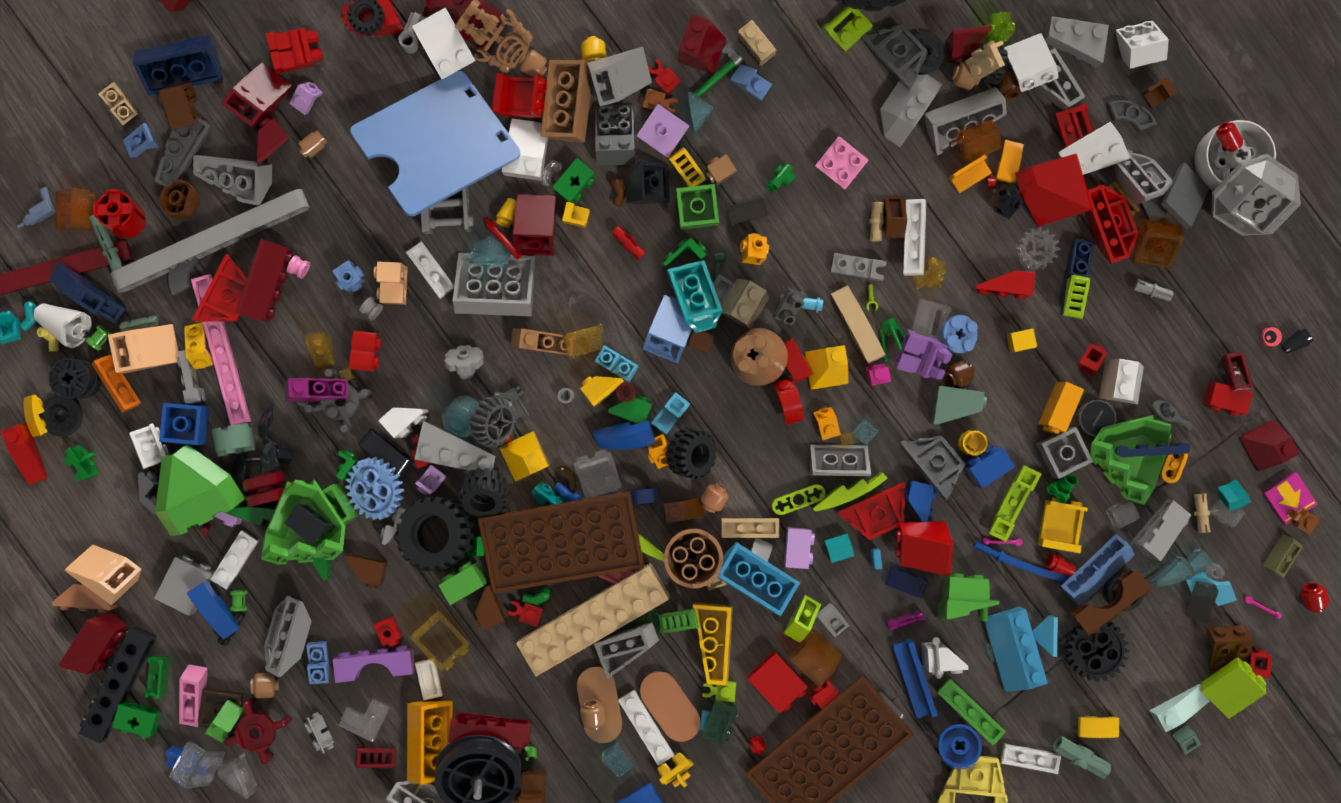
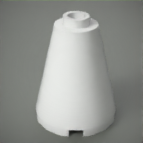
[34,304,92,348]

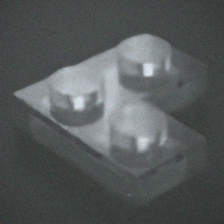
[338,698,391,742]

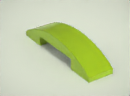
[989,465,1041,542]

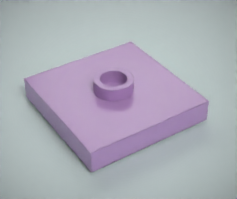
[637,104,690,158]

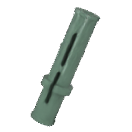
[88,215,123,272]

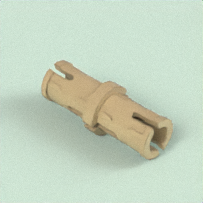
[869,202,885,242]
[1194,493,1211,533]

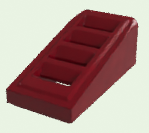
[1221,352,1254,391]
[355,746,396,768]

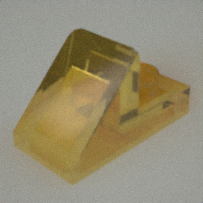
[305,331,335,367]

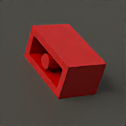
[1203,382,1253,417]

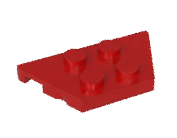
[192,254,247,322]
[837,482,906,540]

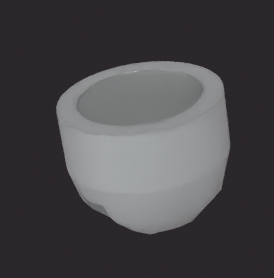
[558,388,574,403]

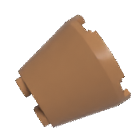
[730,328,788,386]
[664,529,723,588]

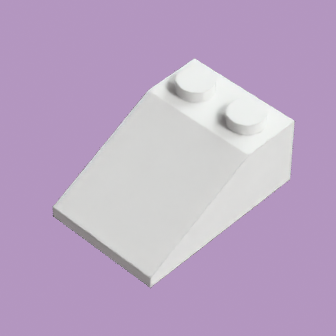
[412,8,475,79]
[502,118,548,181]

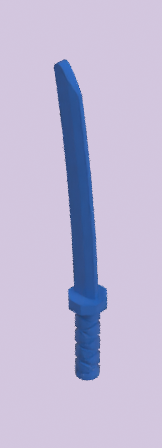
[973,541,1070,583]

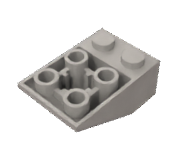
[587,47,652,107]

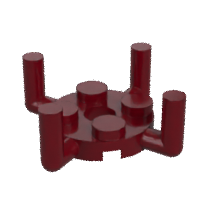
[224,697,292,764]

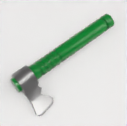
[693,43,743,99]

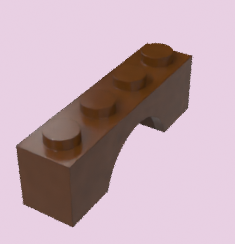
[1070,567,1151,635]

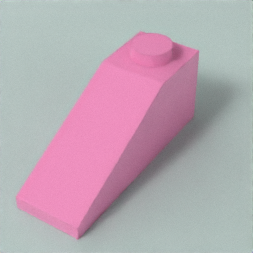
[179,664,207,727]

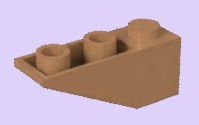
[510,328,574,356]

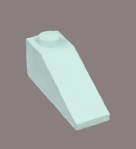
[1149,684,1210,732]

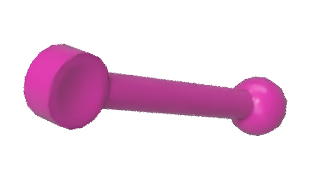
[982,538,1023,546]
[1244,596,1282,619]

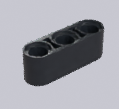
[358,428,414,478]

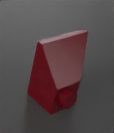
[945,25,992,65]
[257,117,289,164]
[1239,420,1300,471]

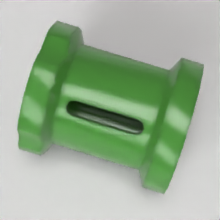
[86,325,111,351]
[229,590,247,611]

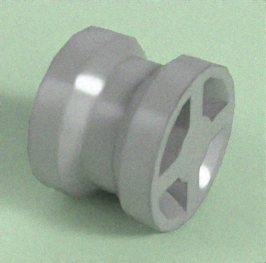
[359,296,384,321]

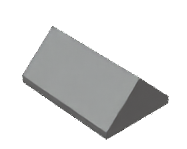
[810,444,871,476]

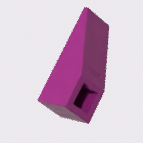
[285,378,348,402]

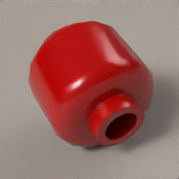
[1300,582,1330,612]

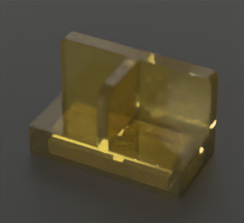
[562,324,605,358]

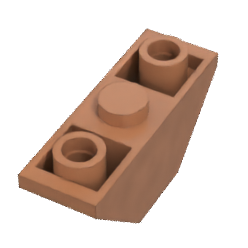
[52,582,118,613]

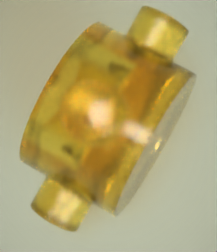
[338,367,355,381]
[839,432,854,447]

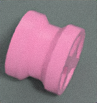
[287,255,310,279]

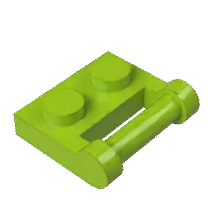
[822,6,873,53]

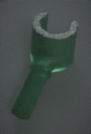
[713,252,726,278]

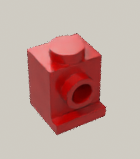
[1078,344,1108,377]
[373,615,403,647]
[1249,649,1272,679]
[808,677,839,709]

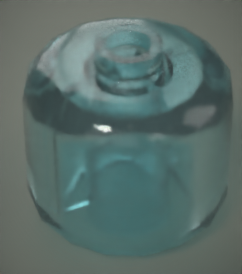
[442,395,479,438]

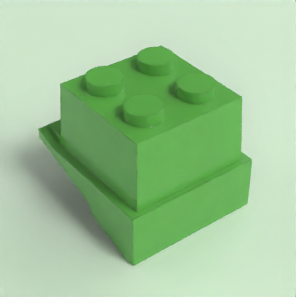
[938,574,999,622]

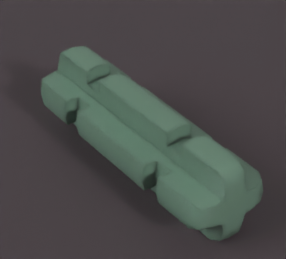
[120,315,159,332]

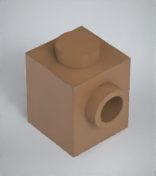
[706,154,737,186]

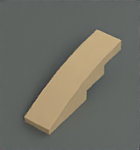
[831,285,885,364]

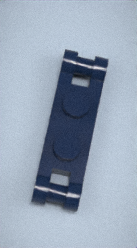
[1115,442,1190,457]

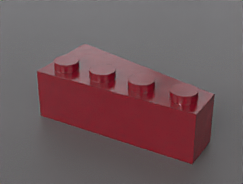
[448,711,532,750]

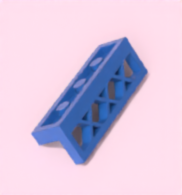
[892,639,938,718]

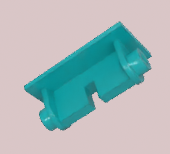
[530,481,567,506]

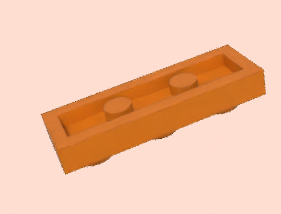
[92,354,141,413]

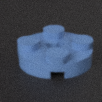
[940,315,978,354]

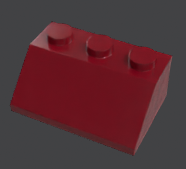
[58,611,128,674]

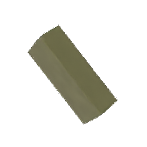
[1263,534,1303,578]

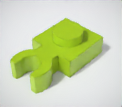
[702,681,736,702]

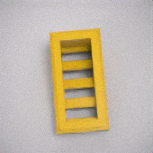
[668,147,707,187]

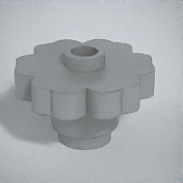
[444,345,484,379]

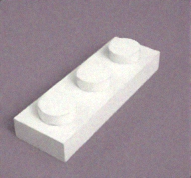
[210,530,259,590]

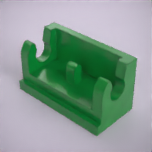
[144,655,170,699]

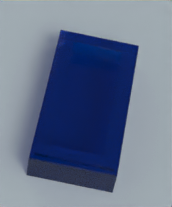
[885,566,928,599]

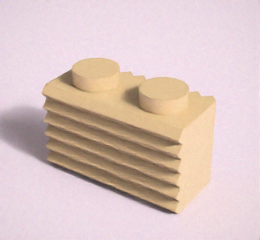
[737,20,776,66]

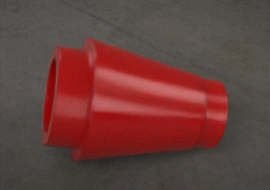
[1045,553,1076,576]

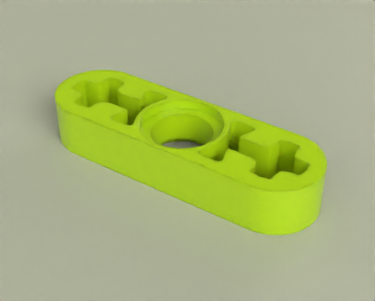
[772,484,825,515]

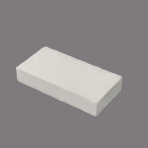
[415,658,443,701]

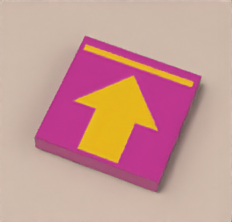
[1263,472,1318,525]

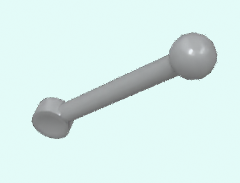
[932,637,942,679]

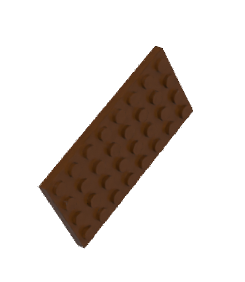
[478,491,645,593]
[745,675,914,803]

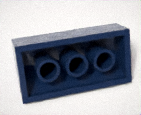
[133,35,223,96]

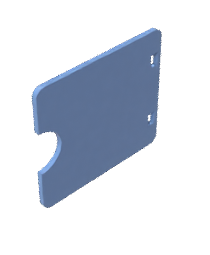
[350,71,520,216]

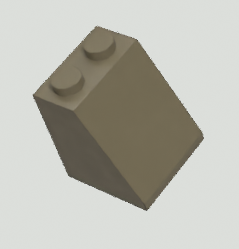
[721,279,769,330]

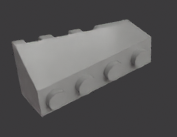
[924,87,1007,156]

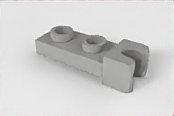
[831,253,887,281]
[177,350,206,404]

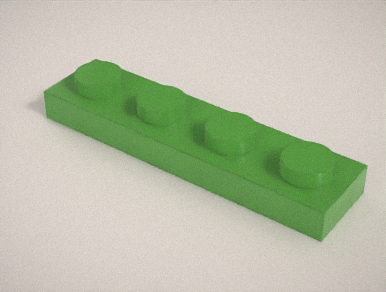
[936,678,1006,745]

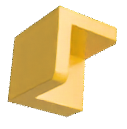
[562,202,590,228]
[1006,329,1037,353]

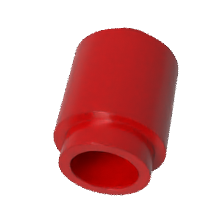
[1216,122,1243,152]

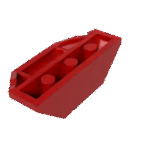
[1085,185,1139,264]

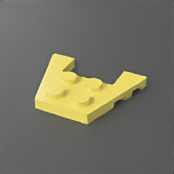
[937,756,1008,803]

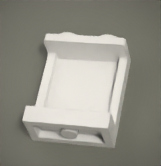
[1004,33,1058,92]

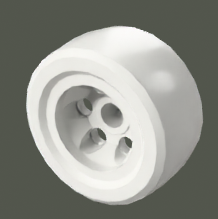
[1194,120,1276,191]

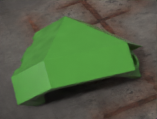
[1090,415,1172,505]
[155,444,245,536]
[261,479,346,565]

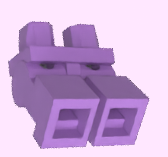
[894,329,952,379]

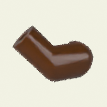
[610,178,626,207]

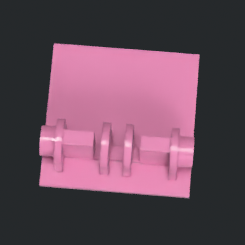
[815,136,868,190]

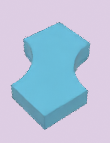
[1185,572,1237,606]

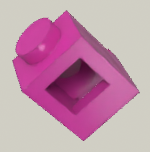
[865,364,891,386]

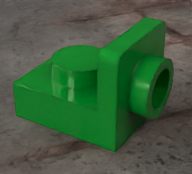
[336,450,359,481]

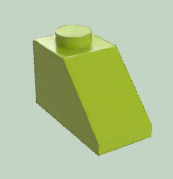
[784,595,821,643]

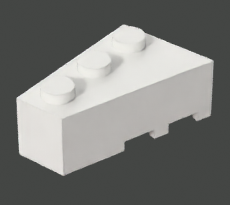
[1058,122,1130,175]

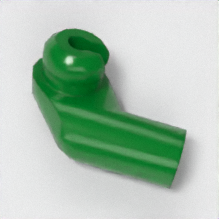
[522,587,550,605]

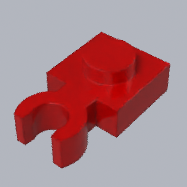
[648,59,681,95]
[507,600,544,627]

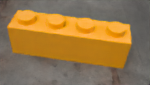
[407,701,453,785]

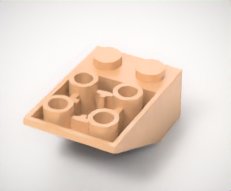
[108,324,179,374]
[65,545,142,605]

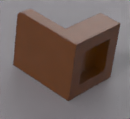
[1141,76,1177,108]

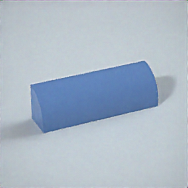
[1061,534,1135,606]

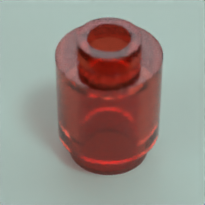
[616,382,637,403]

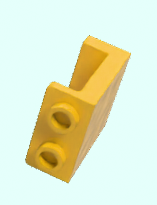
[1037,497,1088,553]

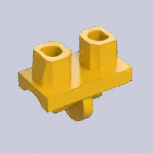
[657,752,694,788]

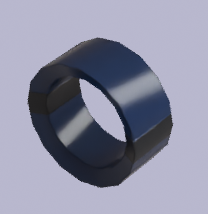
[628,488,658,504]

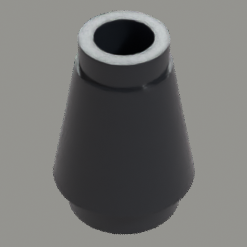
[1281,329,1313,354]

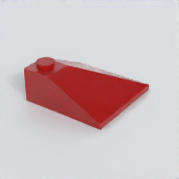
[1015,153,1093,227]

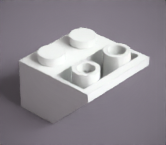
[1116,21,1169,69]
[378,408,429,438]
[921,642,968,675]

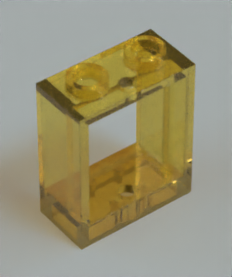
[410,610,470,671]

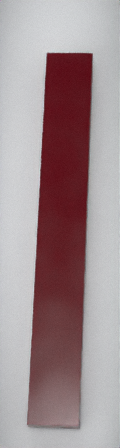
[0,240,133,295]

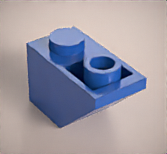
[905,480,936,522]

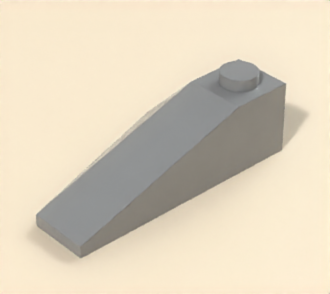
[193,155,272,205]

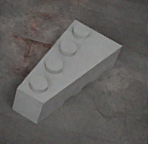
[414,420,496,471]

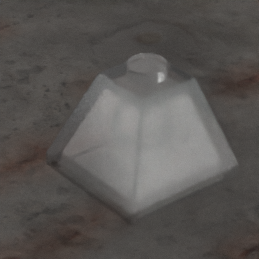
[218,753,260,799]

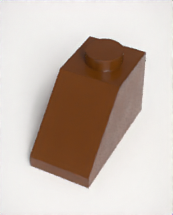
[883,196,908,239]
[664,497,704,523]
[345,554,388,588]
[474,584,506,630]

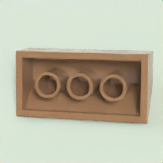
[541,60,592,142]

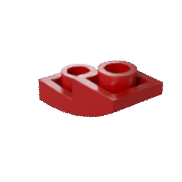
[785,338,814,383]

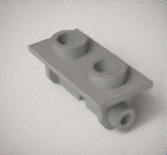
[304,712,334,753]

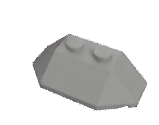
[880,74,942,148]
[1112,149,1172,205]
[264,596,312,677]
[386,781,445,803]

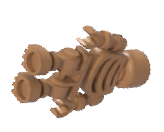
[454,0,547,78]

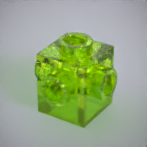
[986,12,1015,43]

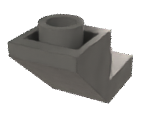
[138,471,159,514]

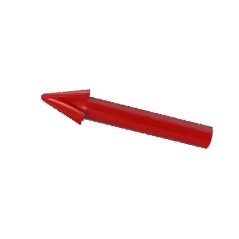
[484,218,522,260]

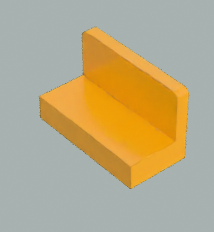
[948,155,992,194]

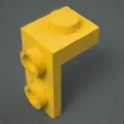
[185,322,214,370]

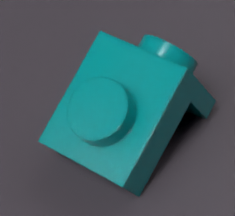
[0,311,21,345]

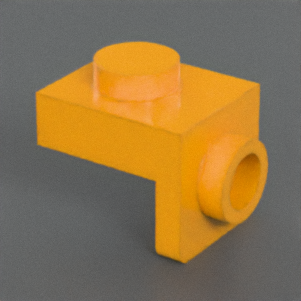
[814,407,841,440]

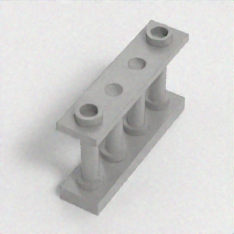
[421,187,474,234]

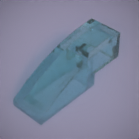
[1150,549,1214,587]

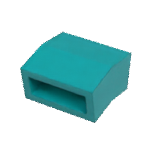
[1217,480,1251,511]
[824,534,854,563]

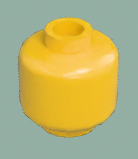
[581,36,606,63]

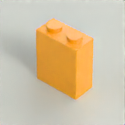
[1038,382,1084,434]

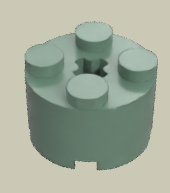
[212,423,255,457]

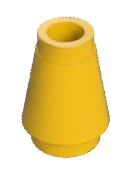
[496,198,516,228]

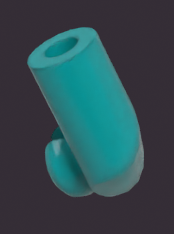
[19,302,37,331]

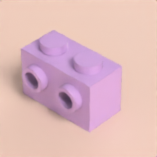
[784,527,815,569]

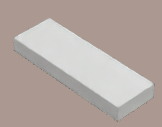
[406,241,454,299]
[1000,743,1061,774]

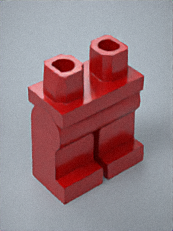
[266,28,324,75]

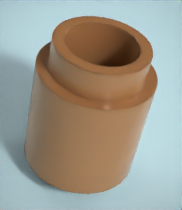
[298,130,327,158]

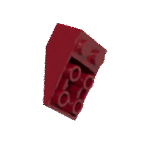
[221,63,293,131]

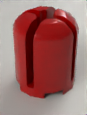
[93,189,146,239]

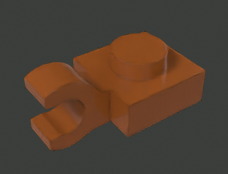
[1286,508,1321,534]

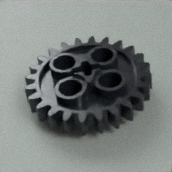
[1065,622,1129,682]

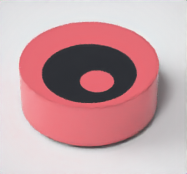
[1260,327,1282,347]

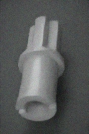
[1133,279,1174,301]

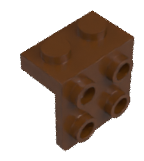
[1206,625,1254,671]

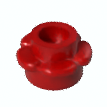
[749,736,766,755]

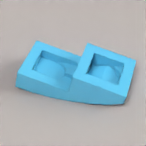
[651,392,690,436]

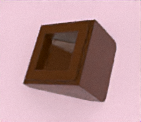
[686,329,715,354]

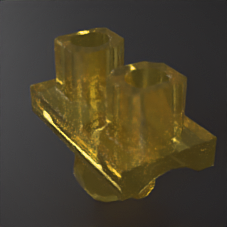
[912,256,947,290]

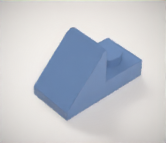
[730,64,772,101]
[123,123,159,158]

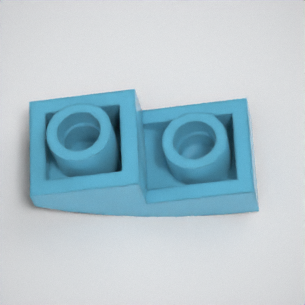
[594,345,639,382]

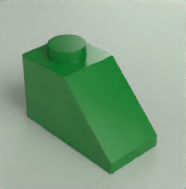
[608,395,652,423]

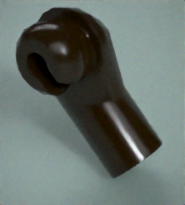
[555,466,577,491]

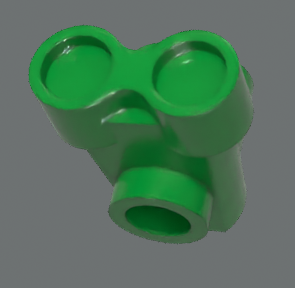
[765,163,796,193]
[1047,473,1078,504]

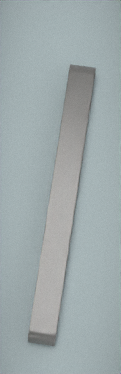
[110,189,310,293]

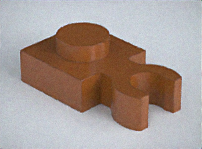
[643,89,678,114]

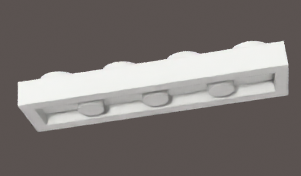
[903,199,926,276]
[618,689,675,766]

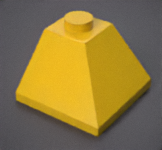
[804,345,848,390]
[580,376,625,406]
[499,431,550,482]

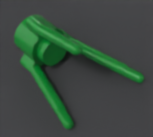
[879,318,905,362]

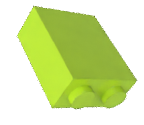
[1201,657,1267,719]

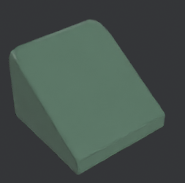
[1172,725,1201,755]

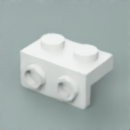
[129,423,169,469]

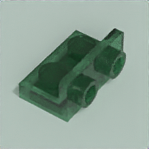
[701,699,739,745]

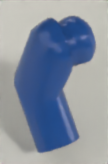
[554,482,581,502]

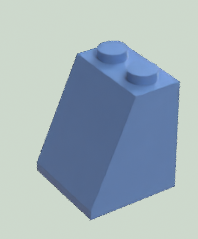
[643,295,692,364]

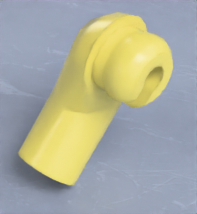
[37,327,59,352]

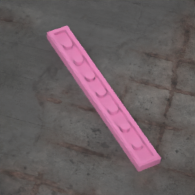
[191,274,251,425]

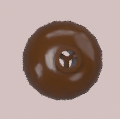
[159,179,200,219]

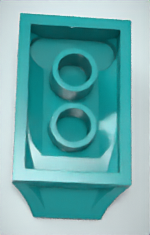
[667,260,723,333]

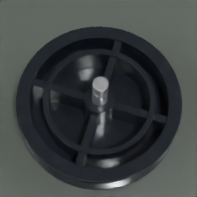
[435,735,522,803]

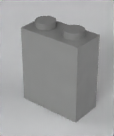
[154,554,215,616]

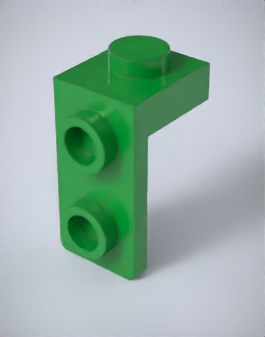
[663,238,707,268]

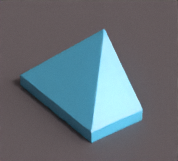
[1032,615,1058,657]

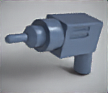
[17,187,56,228]

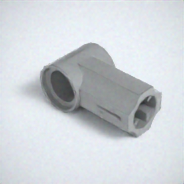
[398,12,426,54]

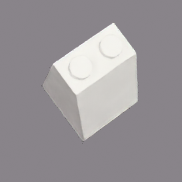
[1099,359,1144,404]

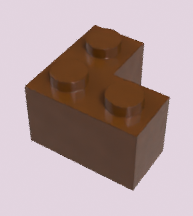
[159,81,199,129]
[515,770,546,803]

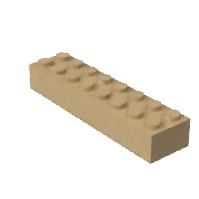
[516,563,670,677]

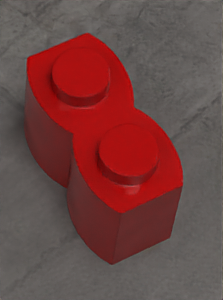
[349,331,382,372]

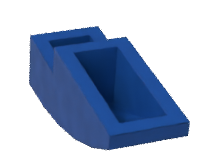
[593,421,655,450]
[187,581,240,639]

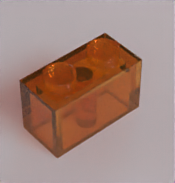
[956,120,1002,162]

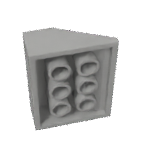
[453,253,535,317]

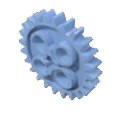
[345,457,404,520]

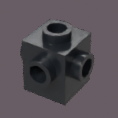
[989,185,1024,219]

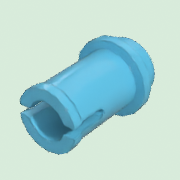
[802,297,823,313]

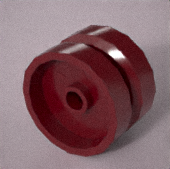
[241,471,286,508]

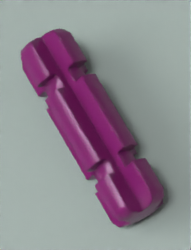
[887,611,925,631]

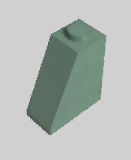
[930,386,987,424]

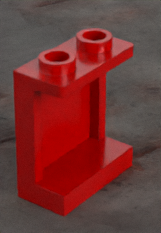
[492,73,547,118]
[747,650,808,713]

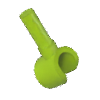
[865,284,878,311]

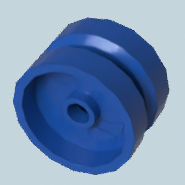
[938,724,982,770]

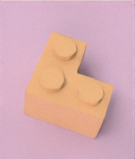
[374,262,408,305]

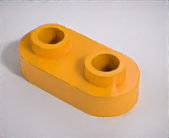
[1159,453,1188,483]

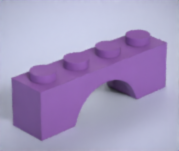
[333,646,416,683]

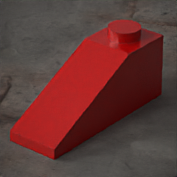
[1,424,48,485]

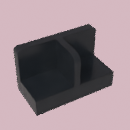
[285,504,335,545]

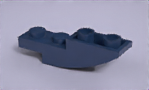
[1059,239,1094,319]
[49,262,127,324]

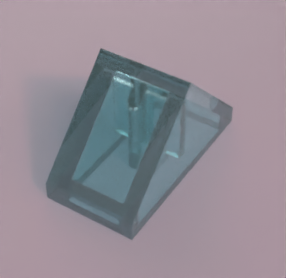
[688,92,714,134]
[469,236,511,267]
[601,742,635,777]

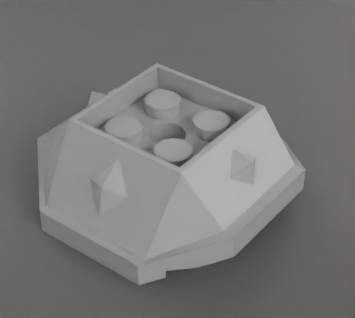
[1211,154,1301,236]

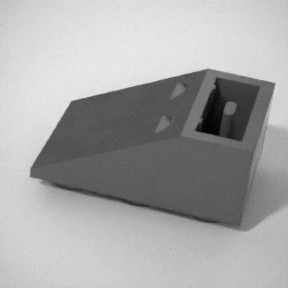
[595,104,635,166]

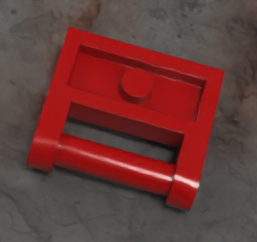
[1054,104,1094,148]

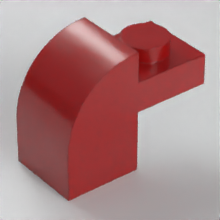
[773,377,805,425]

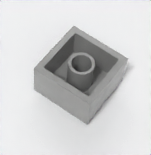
[1036,427,1093,479]

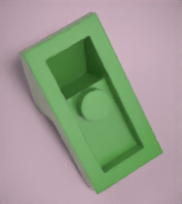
[205,700,244,743]

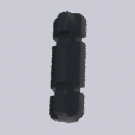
[218,611,246,646]

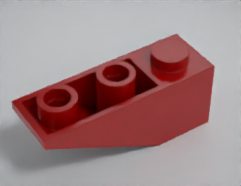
[971,270,1035,300]

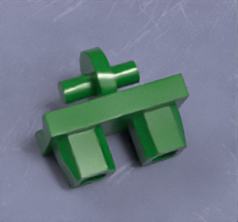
[63,444,100,481]

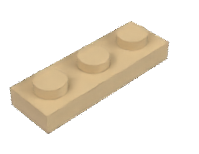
[721,518,779,538]

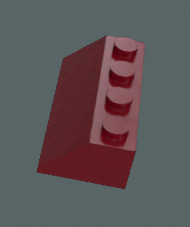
[422,0,507,53]
[236,239,294,323]

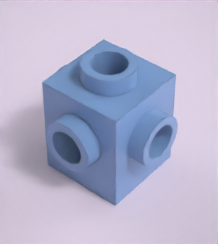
[332,260,365,292]

